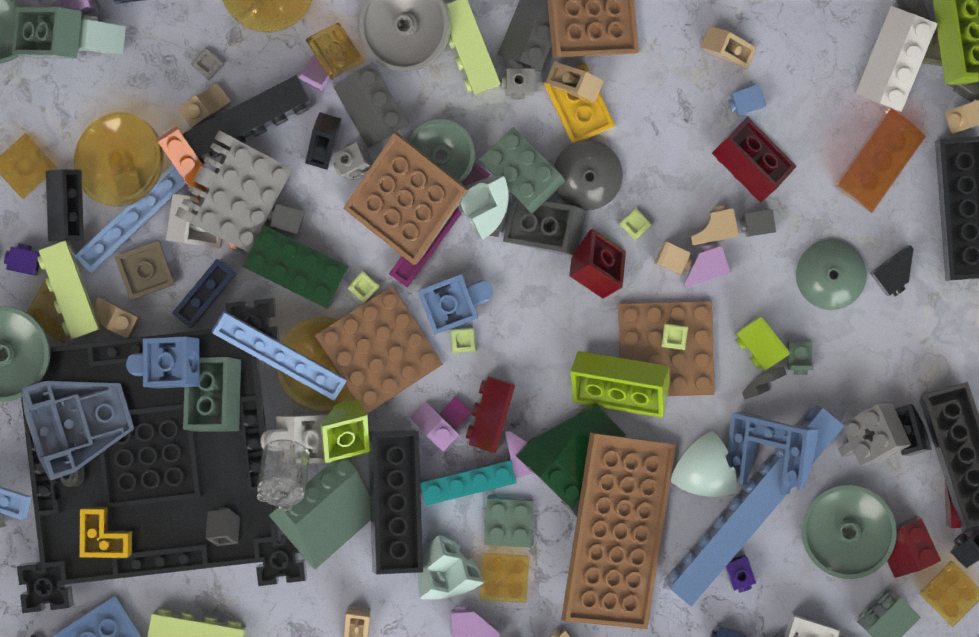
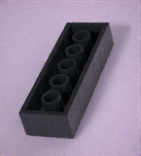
[183,75,312,165]
[935,136,979,281]
[919,382,979,533]
[369,430,423,575]

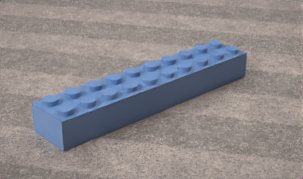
[666,406,844,607]

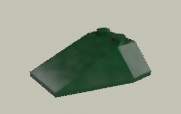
[515,403,626,517]

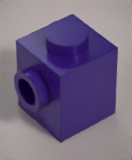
[4,243,40,276]
[725,555,756,593]

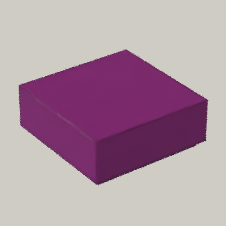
[440,397,472,429]

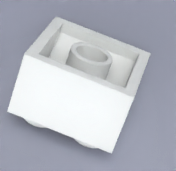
[166,194,221,249]

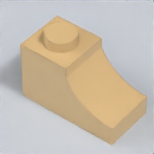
[177,83,231,128]
[689,205,739,246]
[93,297,141,339]

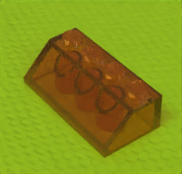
[833,108,926,213]

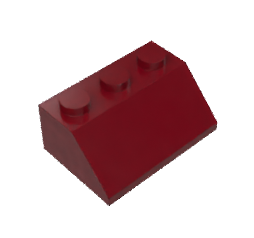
[712,117,797,203]
[465,376,515,454]

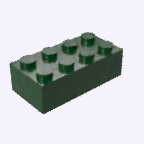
[242,225,349,309]

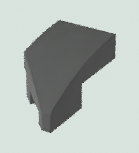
[742,366,787,399]

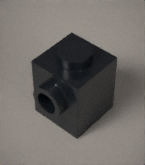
[950,529,979,569]

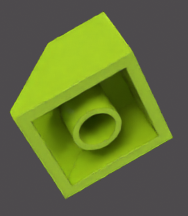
[734,316,791,370]
[321,399,370,463]

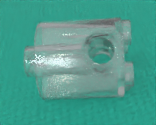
[257,439,310,511]

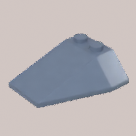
[21,381,134,480]

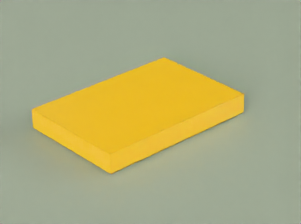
[543,63,615,143]

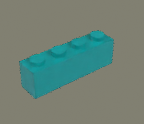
[420,459,517,506]

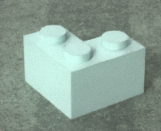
[78,16,126,54]

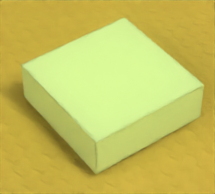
[619,208,652,240]
[347,271,380,304]
[661,323,688,350]
[451,328,476,353]

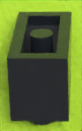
[305,112,342,170]
[870,245,914,297]
[895,404,932,456]

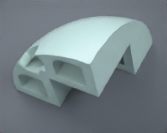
[458,176,508,240]
[671,431,737,497]
[418,535,484,600]

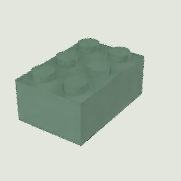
[12,7,82,59]
[480,127,566,214]
[183,357,241,432]
[857,589,921,637]

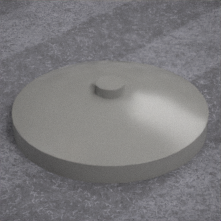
[359,0,451,72]

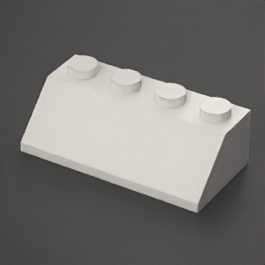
[855,6,938,112]

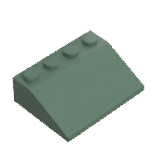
[269,458,371,570]

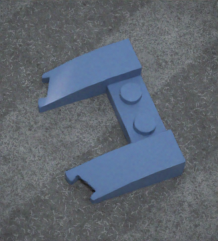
[727,412,819,495]

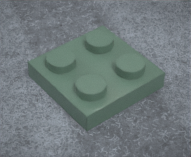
[484,498,533,548]

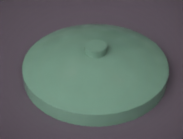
[0,306,50,402]
[802,485,897,579]

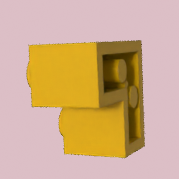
[80,507,132,558]

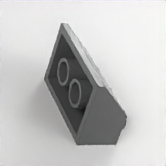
[498,0,552,72]
[334,63,408,148]

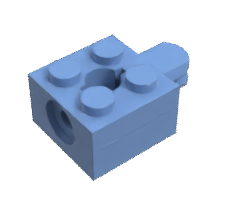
[418,274,493,335]
[126,337,199,388]

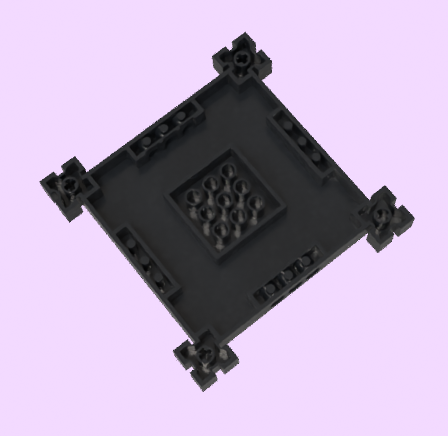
[17,298,307,613]

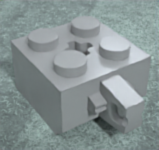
[838,403,911,467]

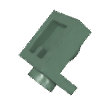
[788,341,814,375]

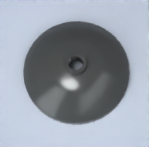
[554,140,623,210]

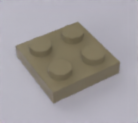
[114,240,176,301]

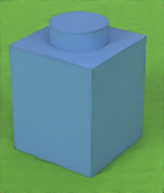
[728,84,766,117]

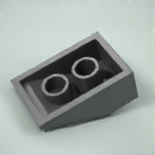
[503,196,586,256]

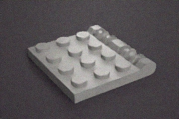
[175,131,292,252]

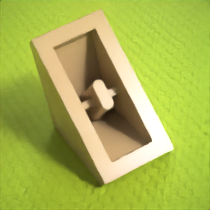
[344,606,371,637]

